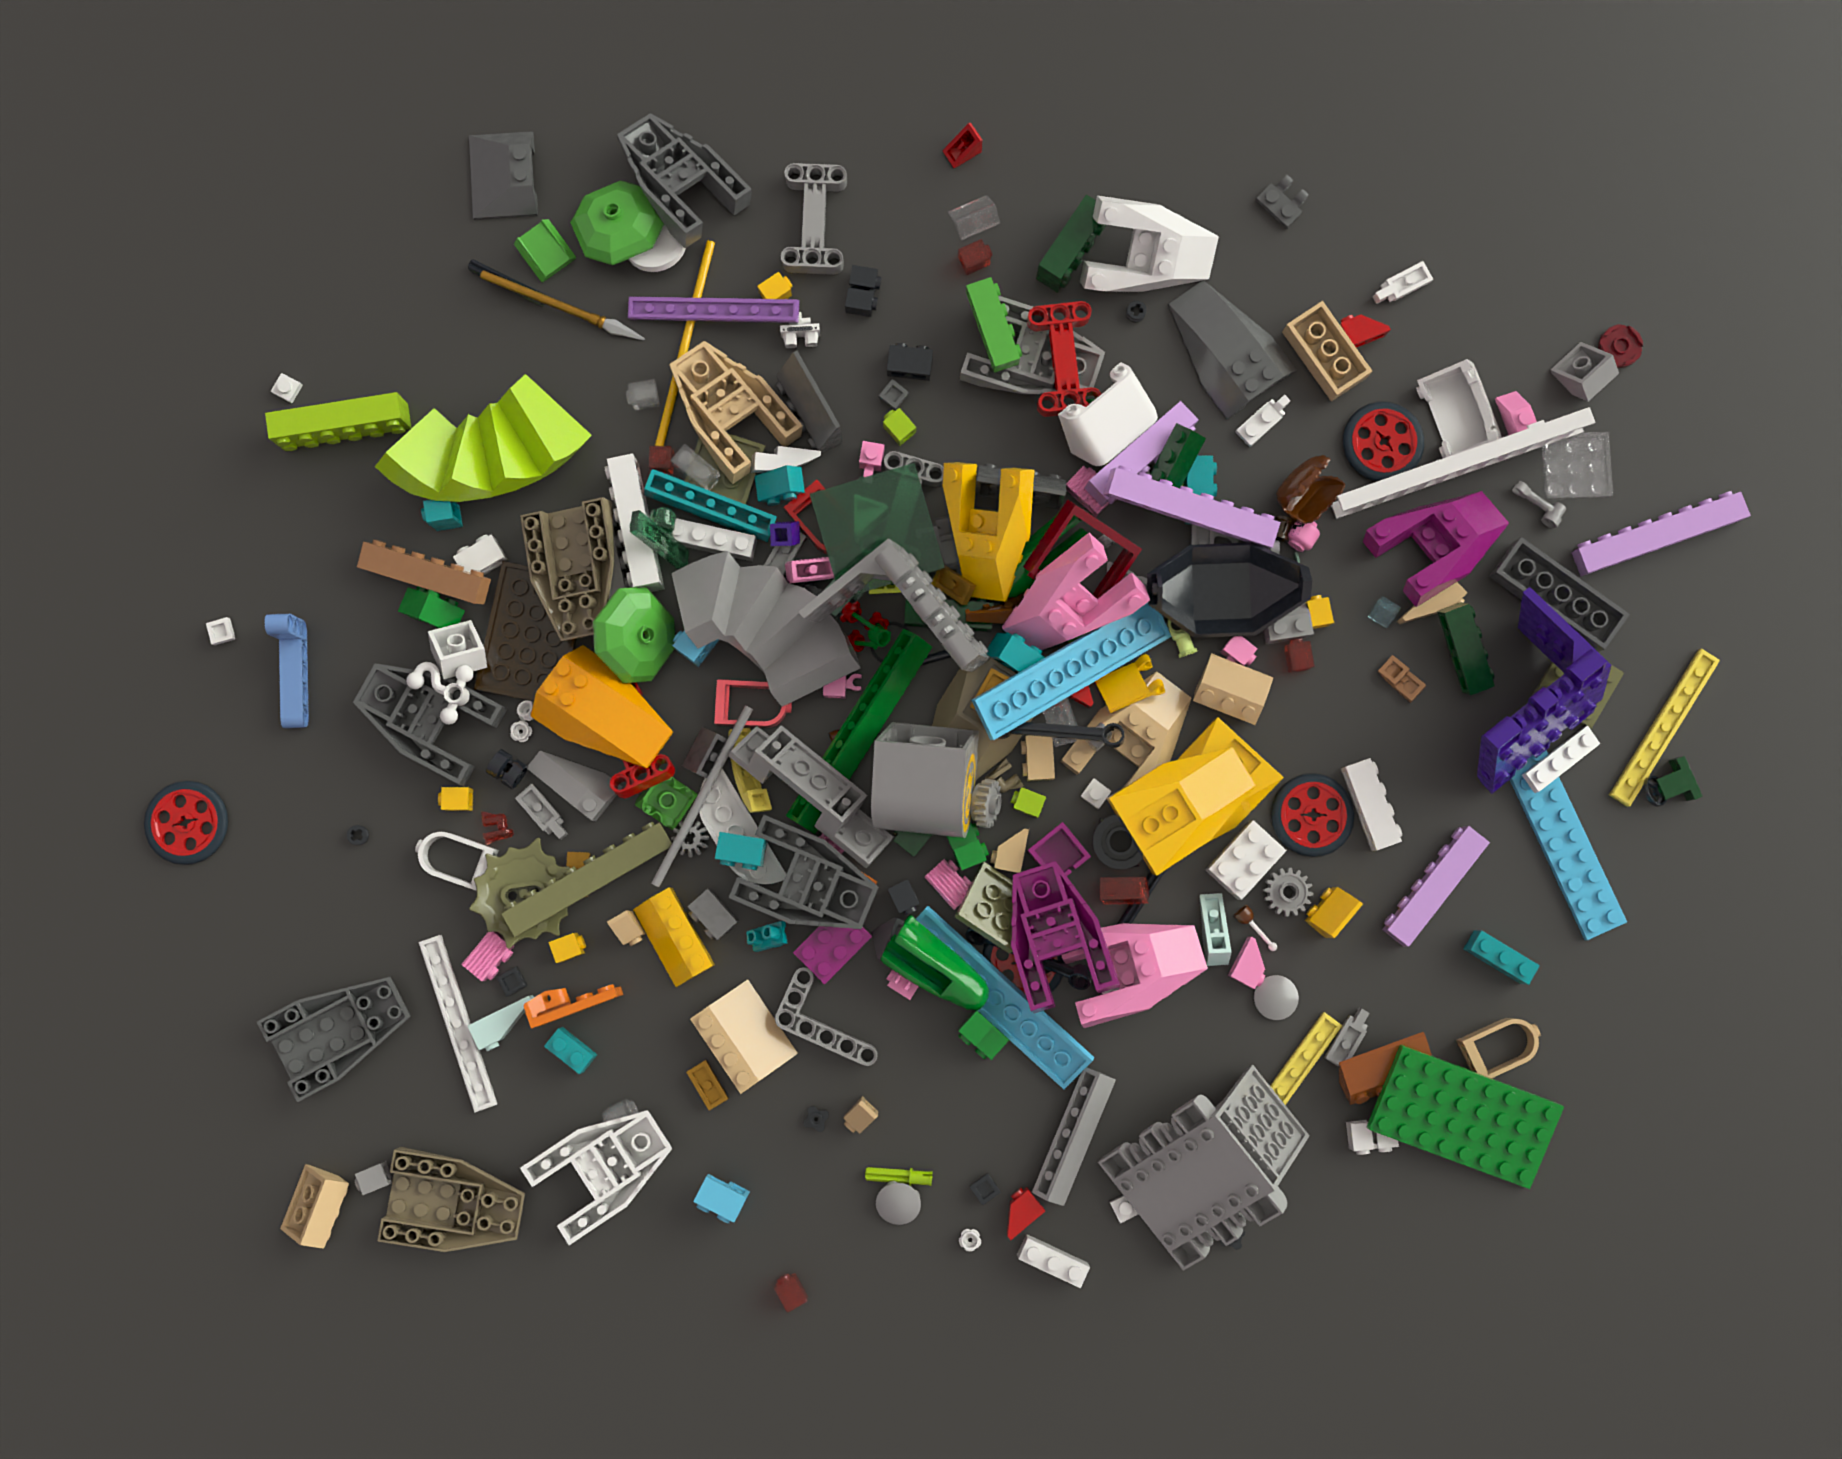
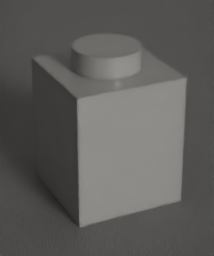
[355,1161,393,1195]

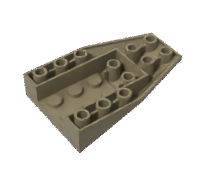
[520,497,614,641]
[932,656,1033,780]
[378,1147,525,1252]

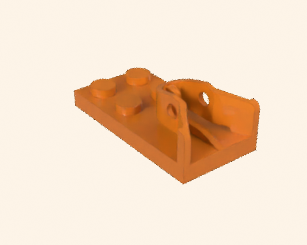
[524,984,623,1029]

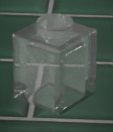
[626,379,661,410]

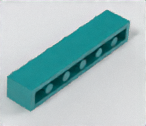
[644,469,777,542]

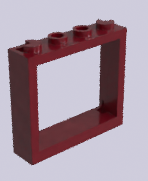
[1023,500,1142,599]

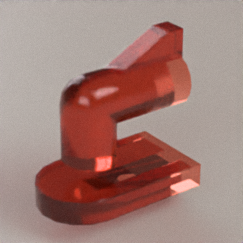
[481,812,514,845]

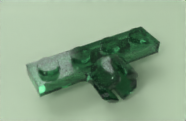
[630,507,689,570]

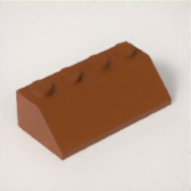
[1339,1032,1432,1105]

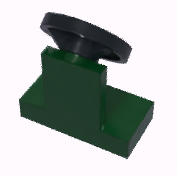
[1643,756,1703,807]

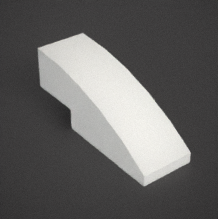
[751,446,821,473]

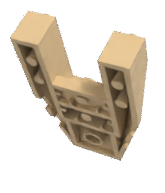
[669,341,803,484]
[1060,672,1192,788]

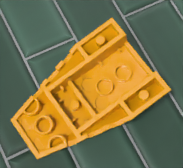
[531,645,673,768]

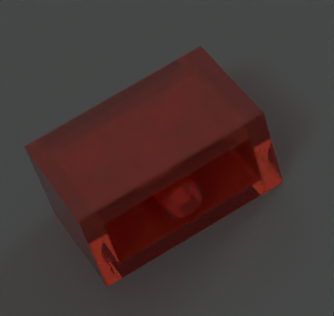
[1100,877,1149,904]

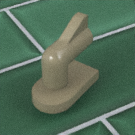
[985,758,1024,793]

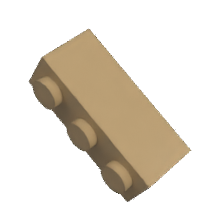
[1193,653,1273,725]
[280,1164,349,1249]

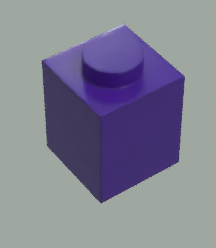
[770,521,800,546]

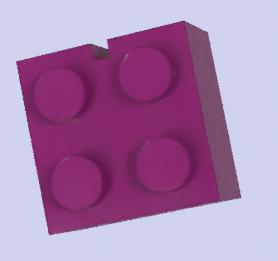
[1027,822,1091,876]

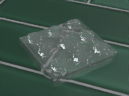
[1542,432,1613,500]

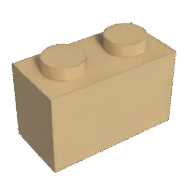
[1021,736,1055,781]

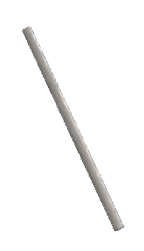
[651,705,753,887]

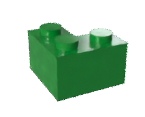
[398,586,465,629]
[946,823,989,871]
[957,1010,1009,1060]

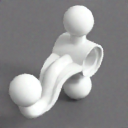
[406,662,473,725]

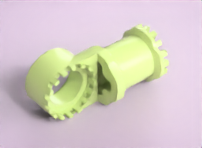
[1166,619,1198,658]

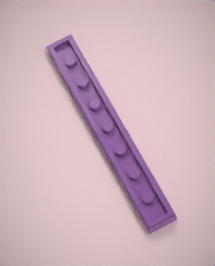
[628,297,799,323]

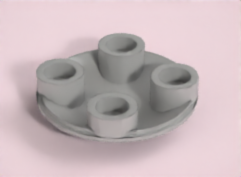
[1254,975,1299,1020]
[876,1181,921,1225]

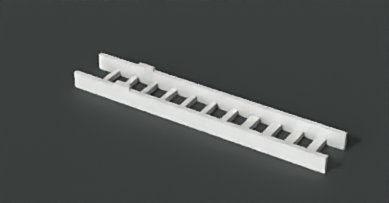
[1331,407,1595,519]

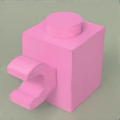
[859,441,885,483]
[1220,636,1257,666]
[823,674,862,699]
[886,970,918,1000]

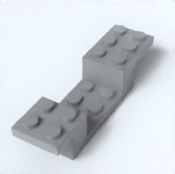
[728,726,893,868]

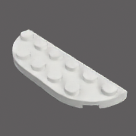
[699,768,786,884]

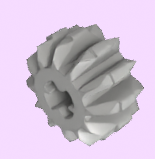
[671,821,710,857]

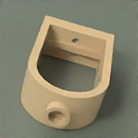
[1456,1018,1541,1078]

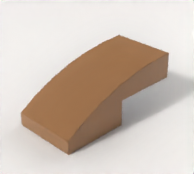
[1378,655,1426,703]

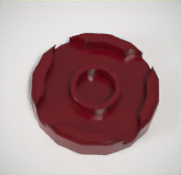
[1598,324,1643,368]

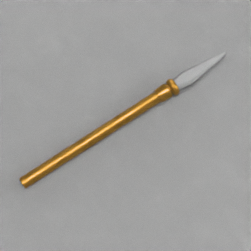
[480,270,645,340]

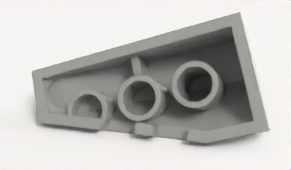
[528,751,623,822]

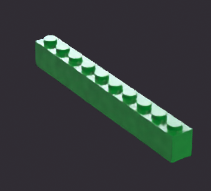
[786,629,932,834]

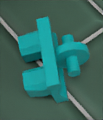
[746,921,787,952]

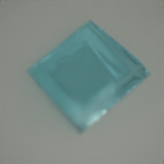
[1368,596,1401,628]

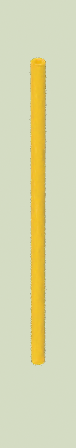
[655,240,715,448]

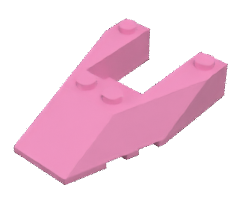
[1002,533,1150,650]
[1062,923,1208,1028]

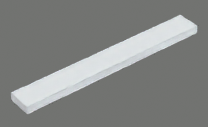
[419,935,497,1112]

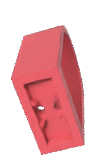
[714,680,792,728]

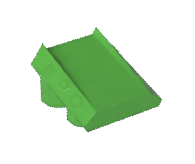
[514,219,576,282]
[634,768,698,830]

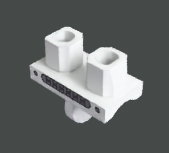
[780,312,820,348]

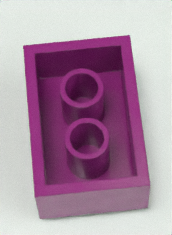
[793,926,872,985]

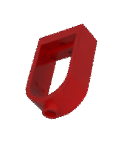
[784,480,854,555]

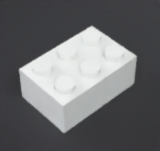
[1205,820,1287,900]

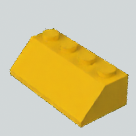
[633,887,715,987]

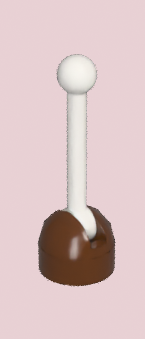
[1234,905,1277,951]

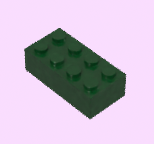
[1036,194,1106,293]

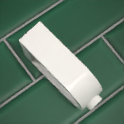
[415,832,499,890]

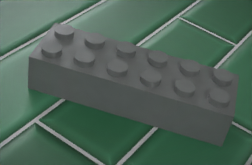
[1489,537,1630,652]

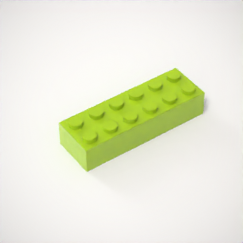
[265,392,412,451]

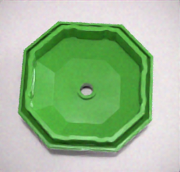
[570,180,664,265]
[593,587,675,683]

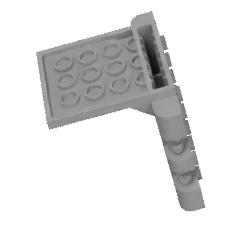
[798,538,990,672]
[1098,1065,1310,1271]

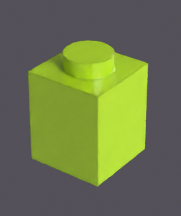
[883,408,916,446]
[1010,787,1046,818]

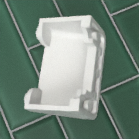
[1416,359,1502,458]
[1058,362,1158,466]

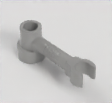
[1512,481,1566,529]

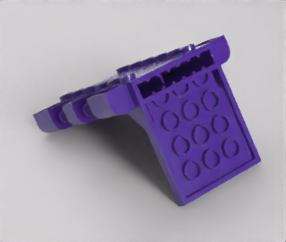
[1477,587,1612,794]

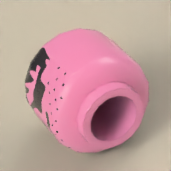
[1287,521,1320,552]

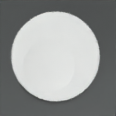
[628,225,686,272]

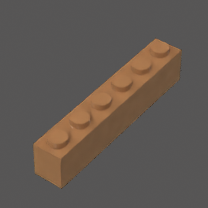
[357,539,491,604]

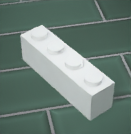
[665,517,757,562]
[1341,758,1402,851]

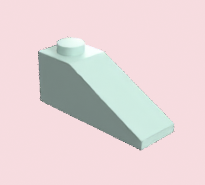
[1199,893,1231,966]
[468,995,534,1051]

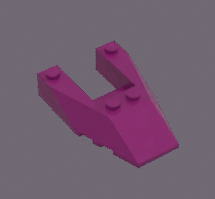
[1363,491,1509,607]
[1011,861,1120,1014]

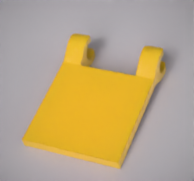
[1095,654,1165,713]

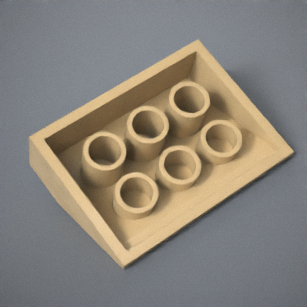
[690,980,798,1094]

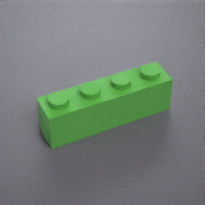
[966,277,1022,373]

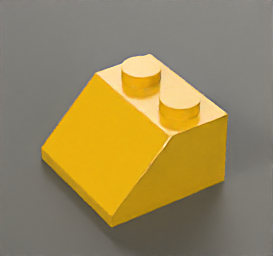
[1305,887,1363,938]

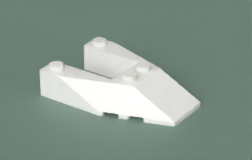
[1080,196,1219,292]
[520,1110,672,1245]

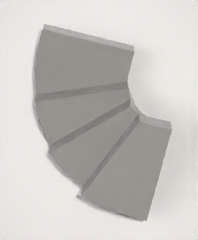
[671,551,861,707]

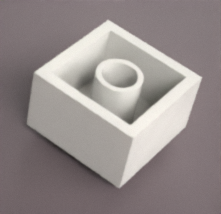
[428,620,487,679]

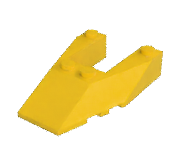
[943,462,1034,602]

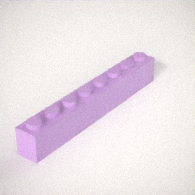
[1103,465,1280,548]
[1571,491,1751,576]

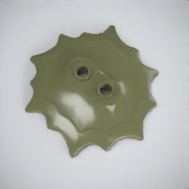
[469,838,570,949]

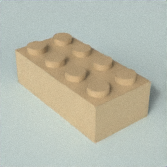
[1282,301,1372,402]

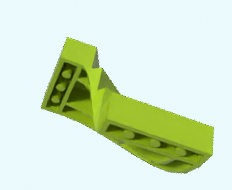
[375,374,591,502]

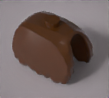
[1276,455,1346,524]

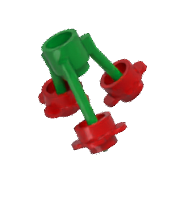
[840,601,891,652]

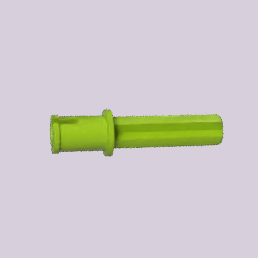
[865,1167,933,1186]

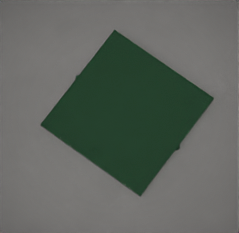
[810,463,945,595]

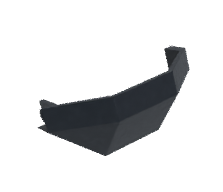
[1147,542,1312,638]

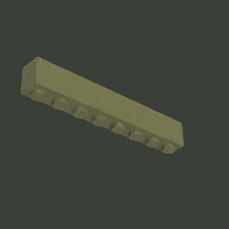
[501,822,672,937]

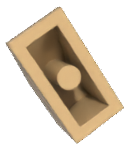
[990,829,1029,873]
[607,910,646,946]
[844,1096,879,1134]

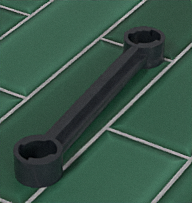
[998,722,1125,748]
[965,927,1092,990]

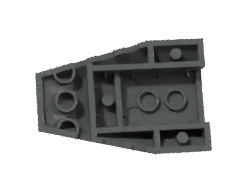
[1168,280,1297,420]

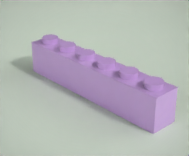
[1085,401,1198,507]
[1382,826,1490,947]

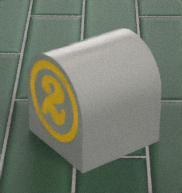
[871,722,979,838]

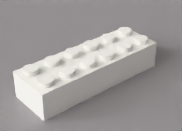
[605,454,665,592]

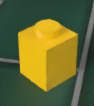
[757,272,793,299]
[1305,595,1334,629]
[438,787,473,811]
[549,933,586,963]

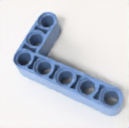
[265,614,309,728]

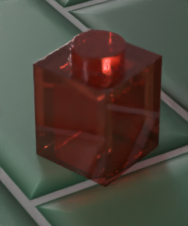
[958,239,992,275]
[649,446,674,474]
[1284,638,1315,673]
[774,1273,808,1313]

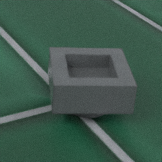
[879,379,909,411]

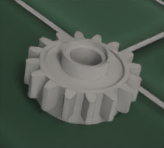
[970,779,1002,828]
[1263,868,1313,916]

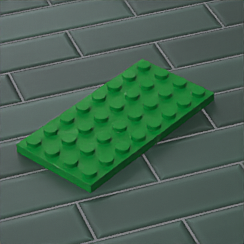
[1366,1044,1564,1189]

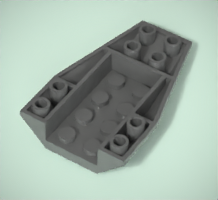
[257,977,411,1102]

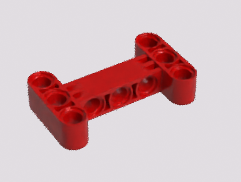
[1027,301,1101,417]
[610,682,675,799]

